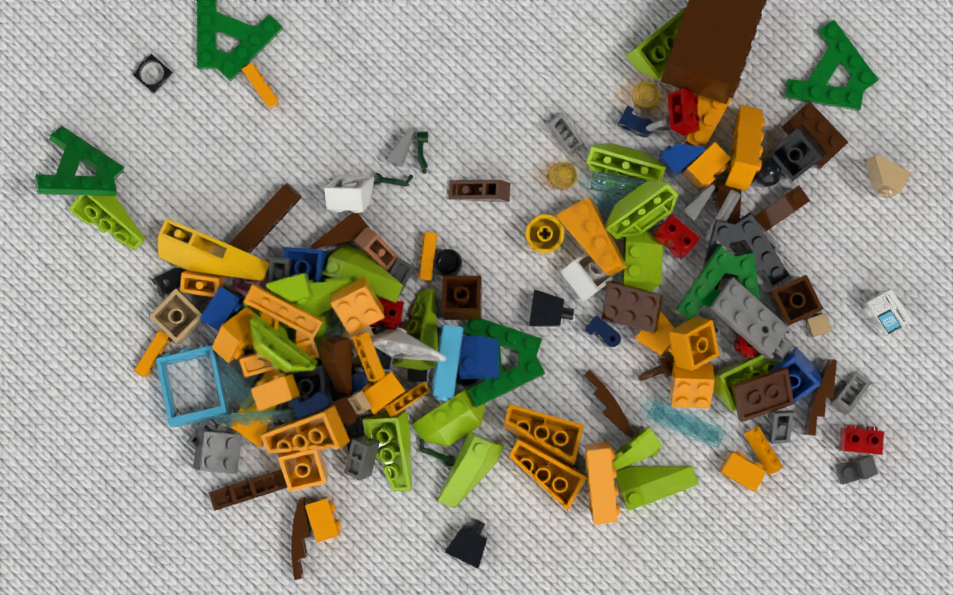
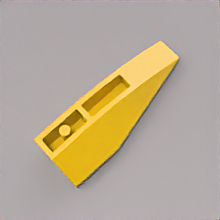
[158,218,269,282]

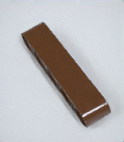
[229,183,302,254]

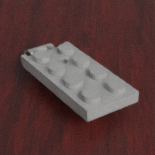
[710,278,793,362]

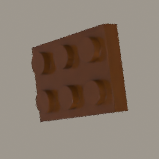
[781,101,849,169]
[602,280,663,333]
[732,367,794,422]

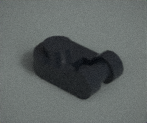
[152,268,186,297]

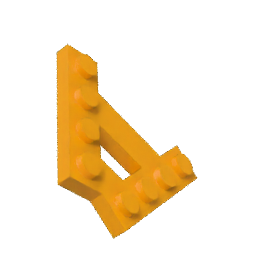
[239,283,323,377]

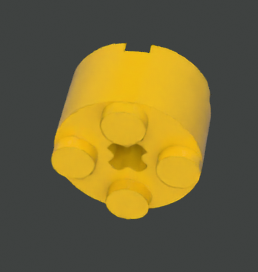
[525,214,564,255]

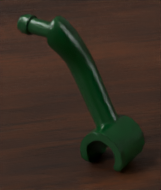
[417,131,428,174]
[373,173,413,186]
[419,439,454,467]

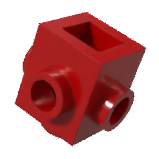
[734,332,759,358]

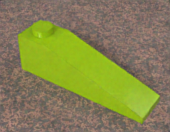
[625,7,686,80]
[68,195,145,250]
[322,245,403,303]
[271,277,353,329]
[713,353,779,412]
[362,410,412,491]
[437,431,504,508]
[615,466,699,511]

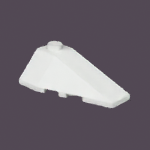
[371,327,446,361]

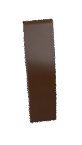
[804,359,837,436]
[583,370,634,439]
[208,469,288,511]
[291,497,312,580]

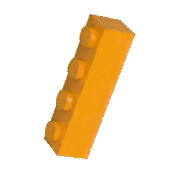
[242,63,279,110]
[417,232,438,281]
[134,330,171,377]
[352,331,385,382]
[384,381,430,417]
[744,425,783,475]

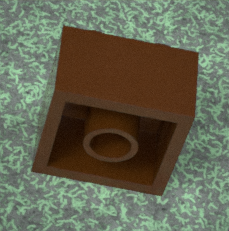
[767,274,823,326]
[442,276,483,320]

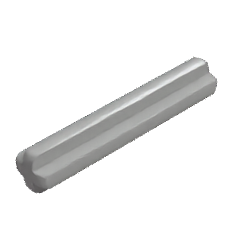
[705,190,740,242]

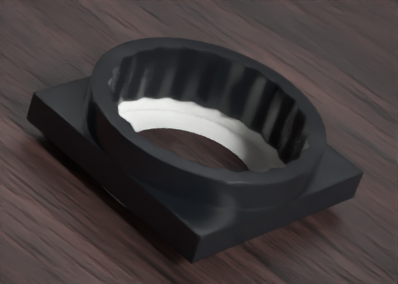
[133,54,173,94]

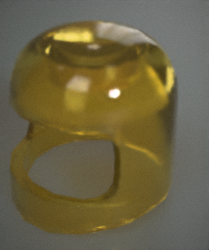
[632,81,660,111]
[547,162,577,190]

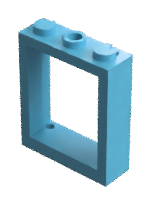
[431,325,463,401]
[156,344,230,428]

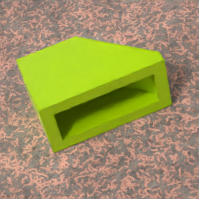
[266,274,313,304]

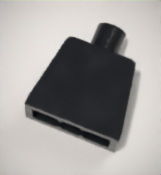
[529,290,574,327]
[445,519,488,569]

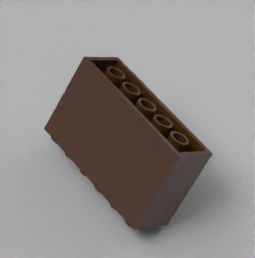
[660,0,767,104]

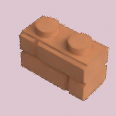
[354,227,398,270]

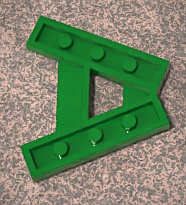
[197,0,284,82]
[784,20,879,111]
[34,126,125,196]
[675,245,764,327]
[463,319,545,408]

